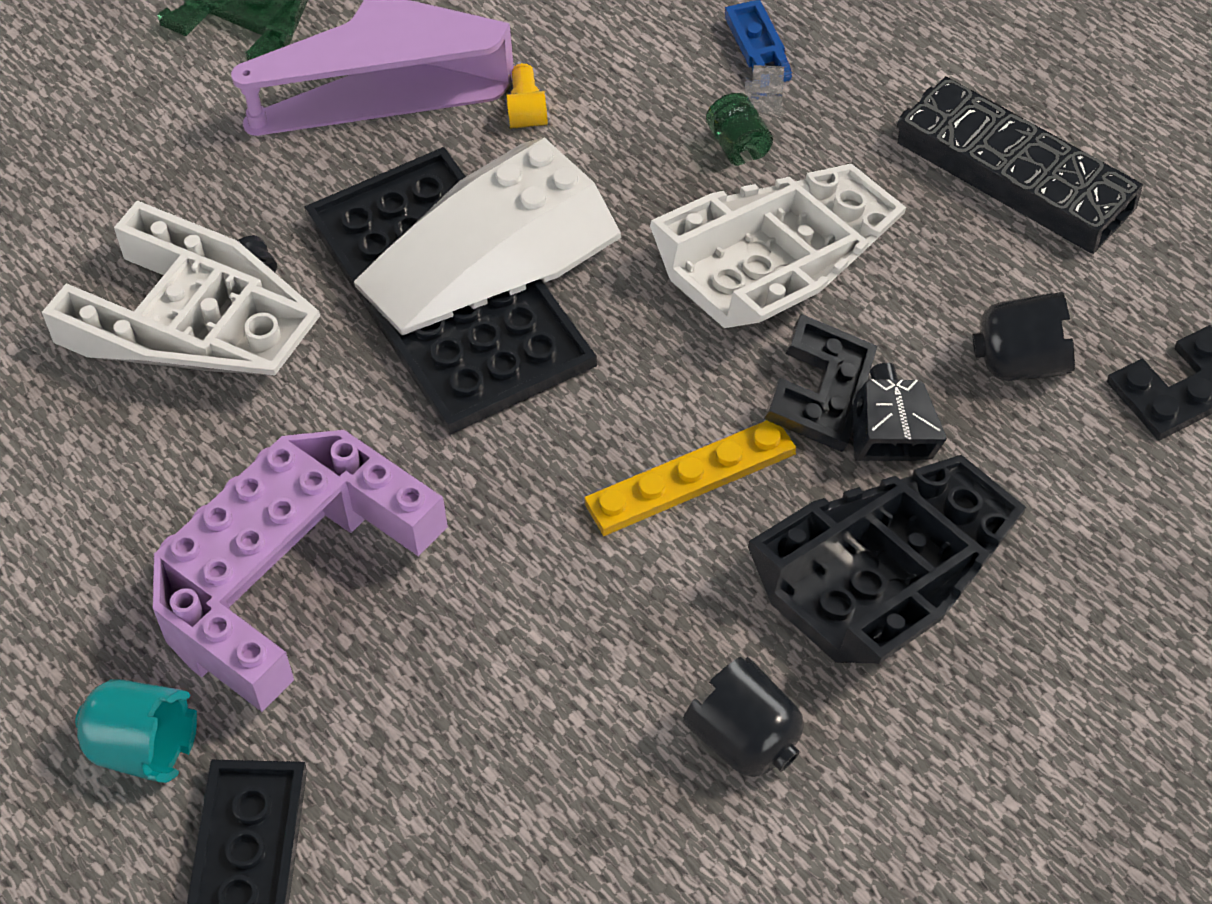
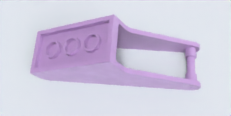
[231,0,513,136]

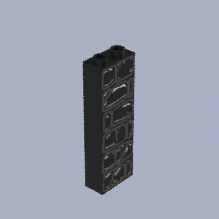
[897,76,1143,255]

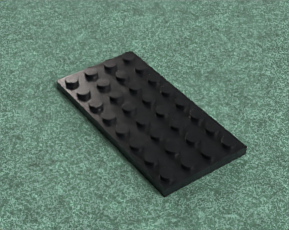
[304,147,597,435]

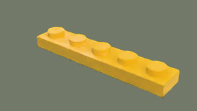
[584,420,796,536]

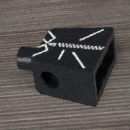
[853,363,947,461]

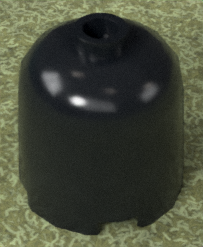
[972,292,1075,381]
[682,657,804,777]

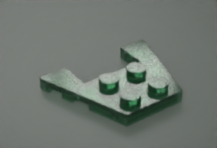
[157,0,308,61]

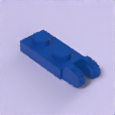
[725,0,792,88]

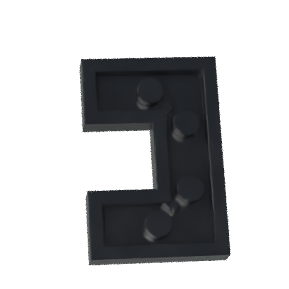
[764,314,878,452]
[1107,325,1212,441]

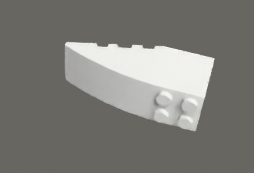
[354,137,621,335]
[650,164,906,328]

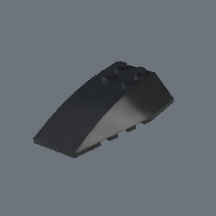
[748,455,1026,664]

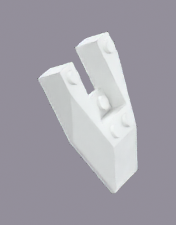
[42,201,320,375]

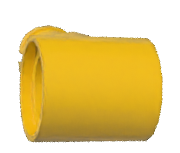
[506,63,548,129]

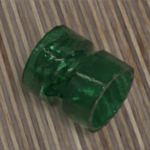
[706,93,773,166]

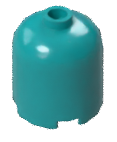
[75,679,197,783]

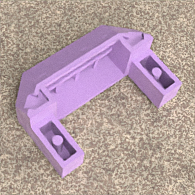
[153,430,448,712]

